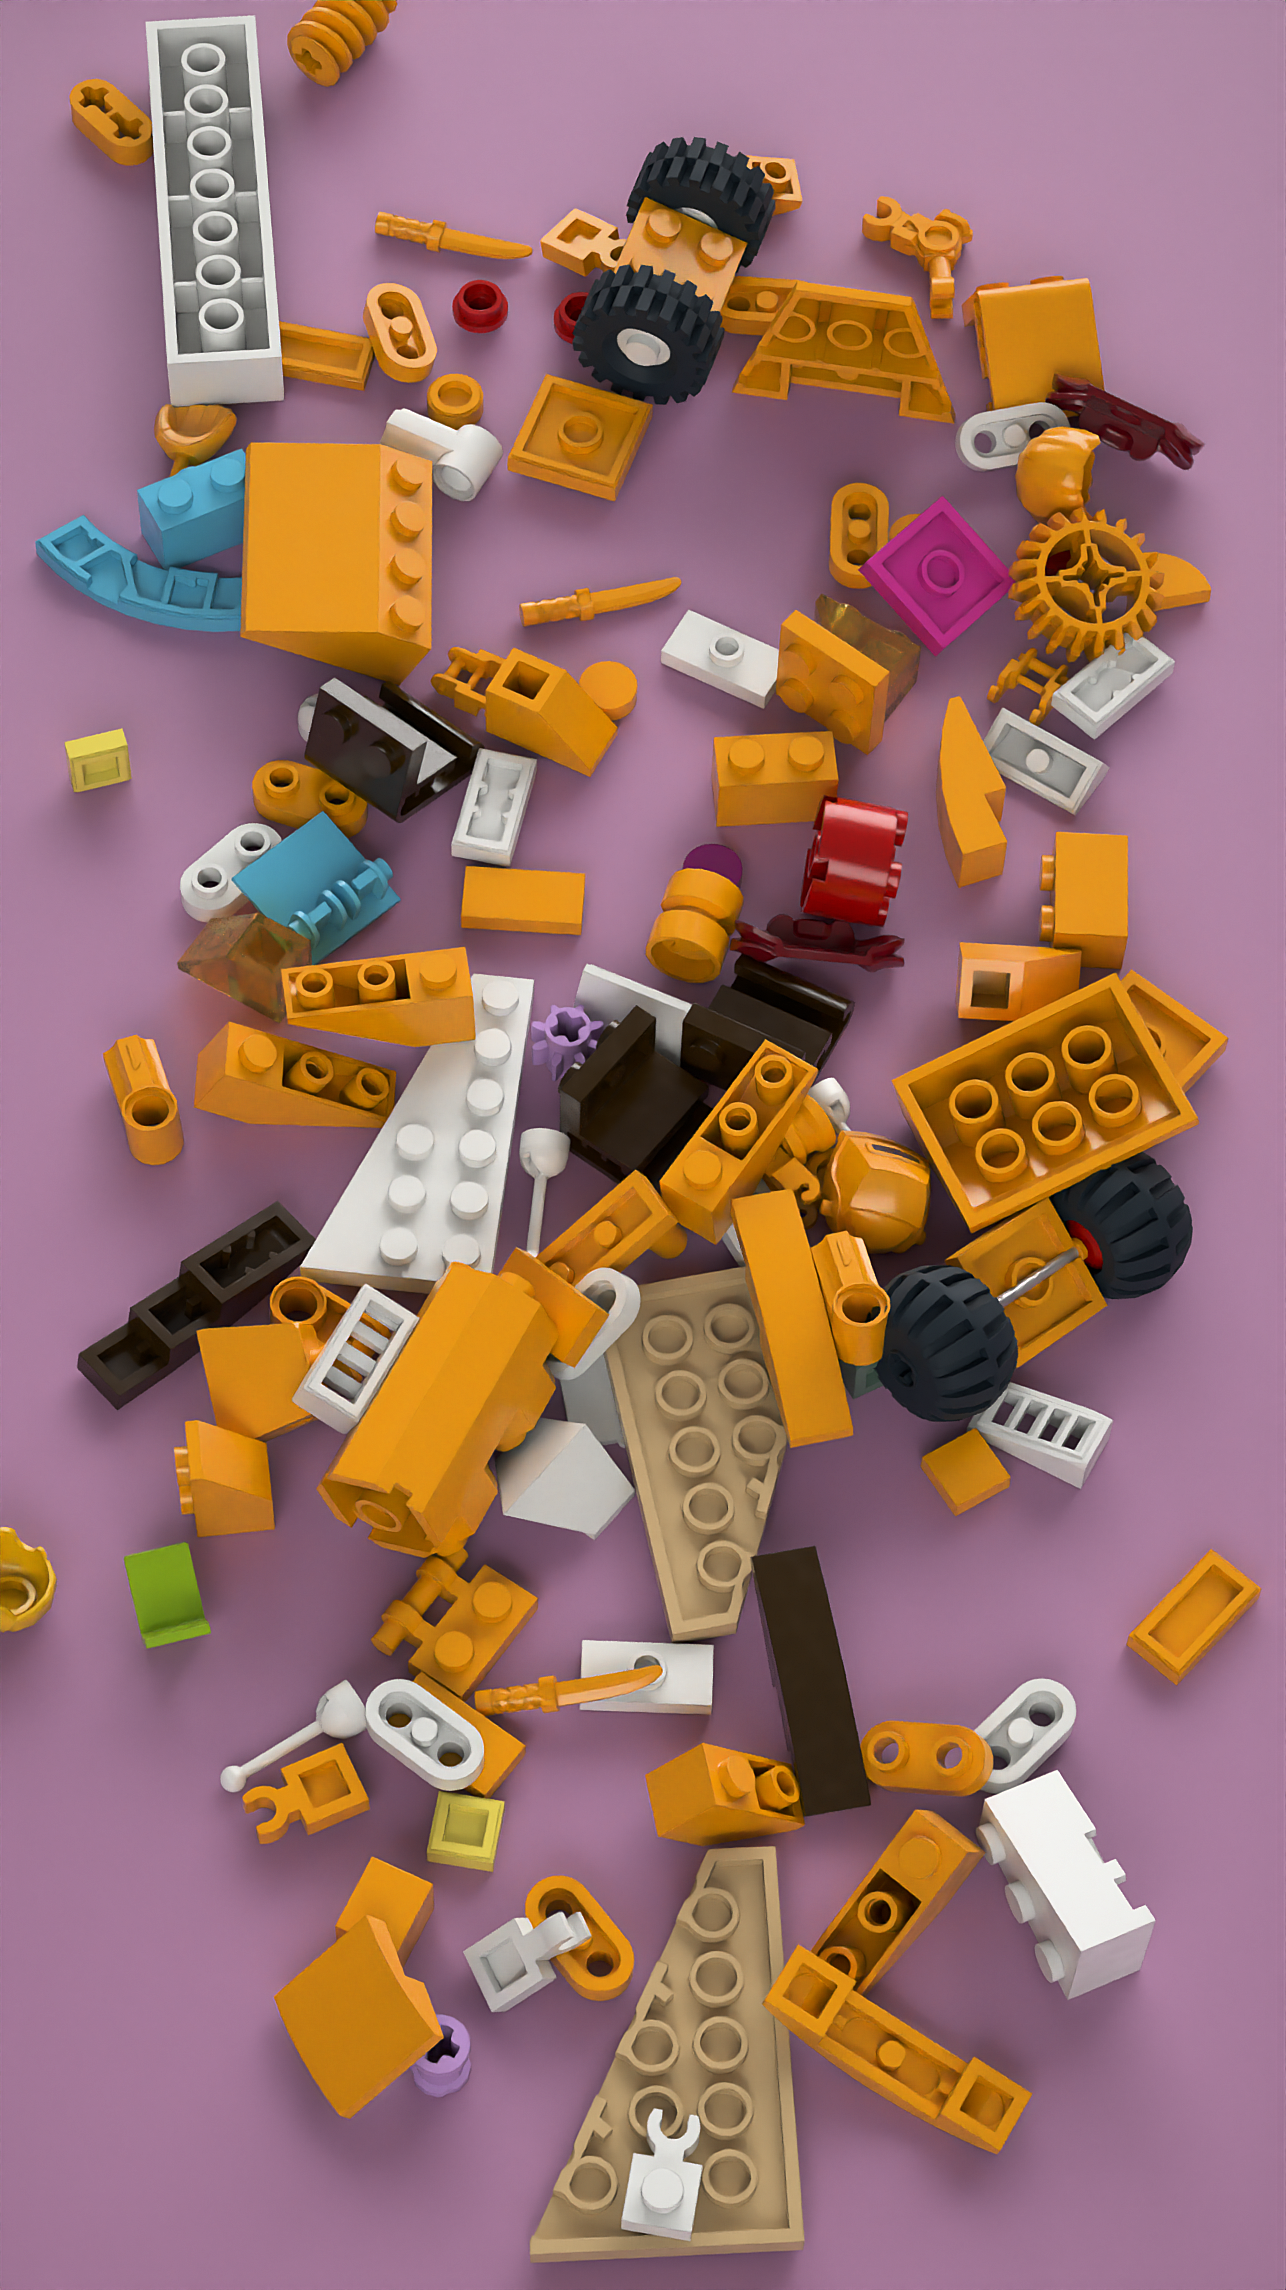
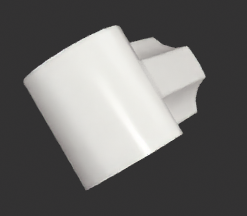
[380,408,503,501]

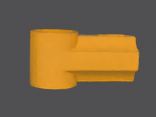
[103,1034,184,1165]
[810,1231,891,1366]

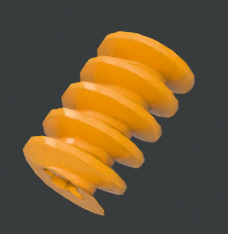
[287,0,398,87]

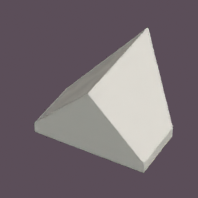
[495,1418,635,1540]

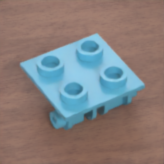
[231,811,401,966]

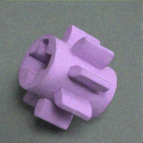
[531,1004,604,1081]

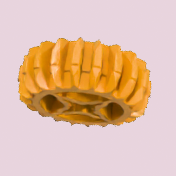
[1008,507,1165,663]

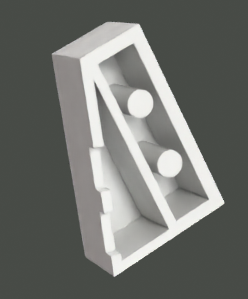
[976,1770,1156,2000]

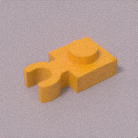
[540,208,627,277]
[242,1743,370,1844]

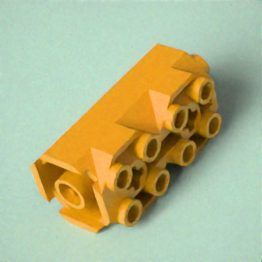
[316,1262,560,1558]

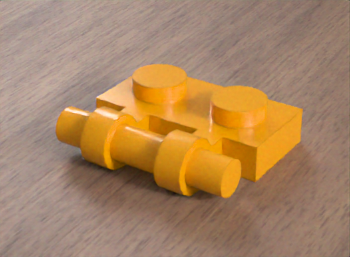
[371,1548,538,1703]

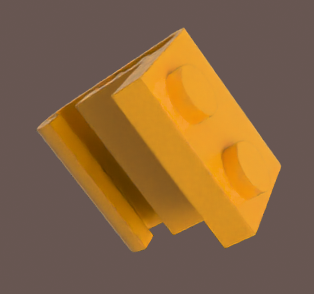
[962,276,1105,417]

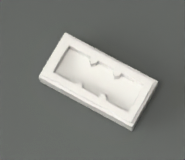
[661,609,779,709]
[1051,632,1175,740]
[451,748,537,867]
[580,1640,714,1715]

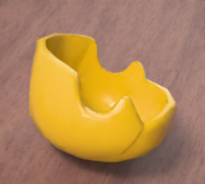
[0,1527,57,1633]

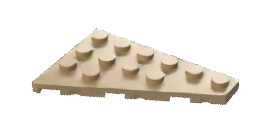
[603,1266,788,1644]
[530,1846,805,2263]

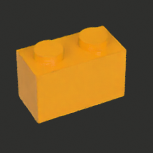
[711,731,839,827]
[1039,832,1128,969]

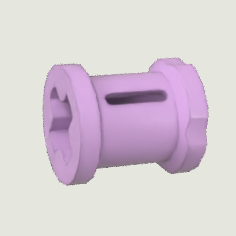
[410,2014,471,2097]

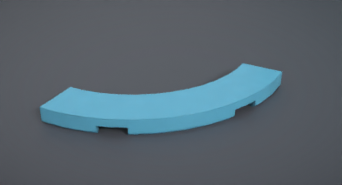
[35,515,242,632]

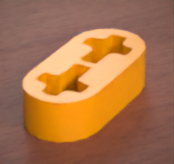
[69,79,154,166]

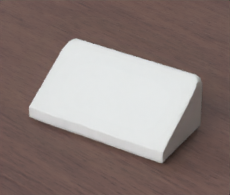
[983,707,1109,816]
[573,964,692,1067]

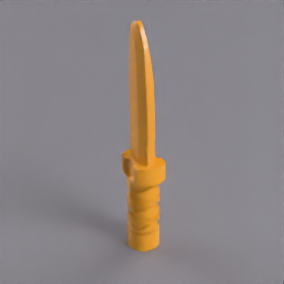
[375,211,532,259]
[519,577,681,627]
[475,1665,663,1716]

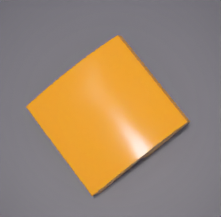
[273,1915,444,2119]

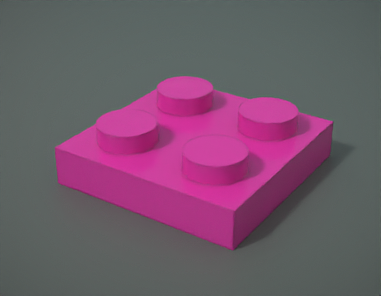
[858,495,1016,657]

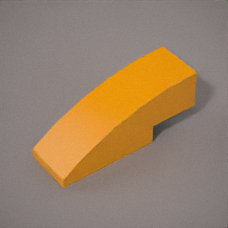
[935,696,1007,888]

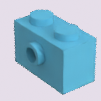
[137,448,246,571]

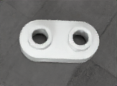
[955,402,1070,472]
[180,823,282,923]
[546,1268,641,1380]
[974,1678,1076,1794]
[365,1679,484,1791]

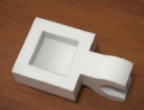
[463,1912,592,2012]

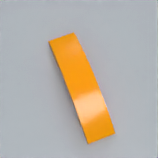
[762,1944,1032,2154]

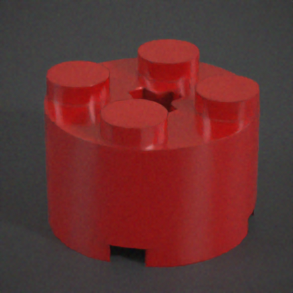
[800,795,908,927]

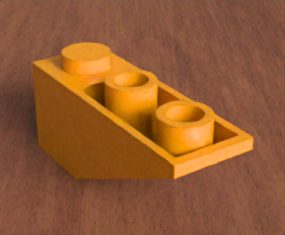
[281,947,476,1047]
[194,1021,396,1128]
[659,1039,818,1245]
[810,1810,986,1997]

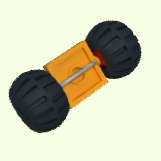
[865,1152,1193,1422]

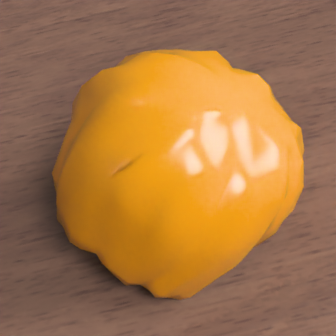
[1015,426,1101,526]

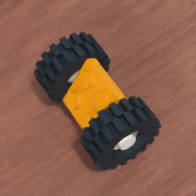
[572,137,776,405]

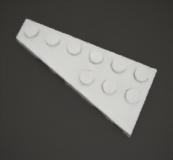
[300,974,534,1294]

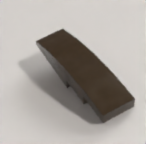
[77,1201,316,1410]
[750,1546,871,1817]

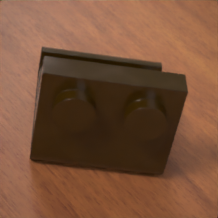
[304,678,485,823]
[680,954,855,1091]
[558,1005,713,1196]

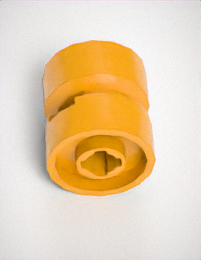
[645,868,744,983]

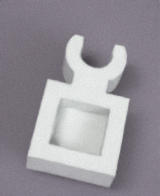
[621,2108,703,2241]

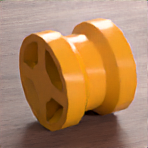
[779,1094,836,1165]

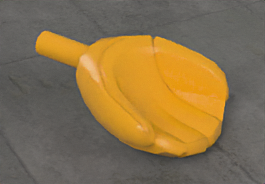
[154,404,237,477]

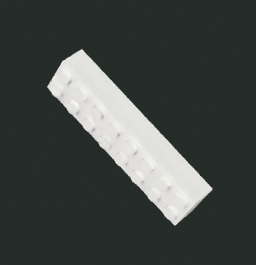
[146,15,285,407]

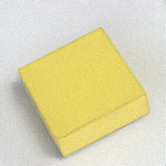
[64,728,132,793]
[426,1791,505,1872]

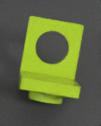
[123,1542,211,1649]

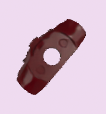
[1045,373,1205,470]
[729,914,905,972]

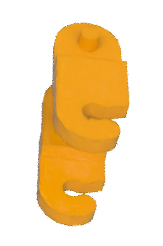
[431,647,506,717]
[987,647,1069,726]
[762,1147,820,1230]

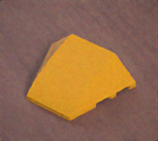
[732,281,956,424]

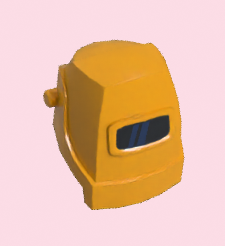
[819,1130,931,1254]

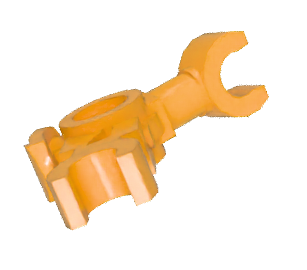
[862,196,973,319]

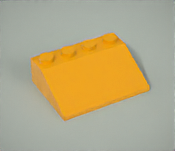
[240,442,432,685]
[891,972,1199,1234]

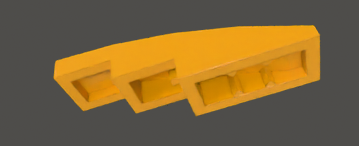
[731,1188,853,1448]

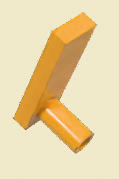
[535,1169,687,1287]

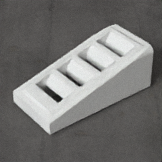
[292,1283,420,1434]
[967,1382,1113,1489]

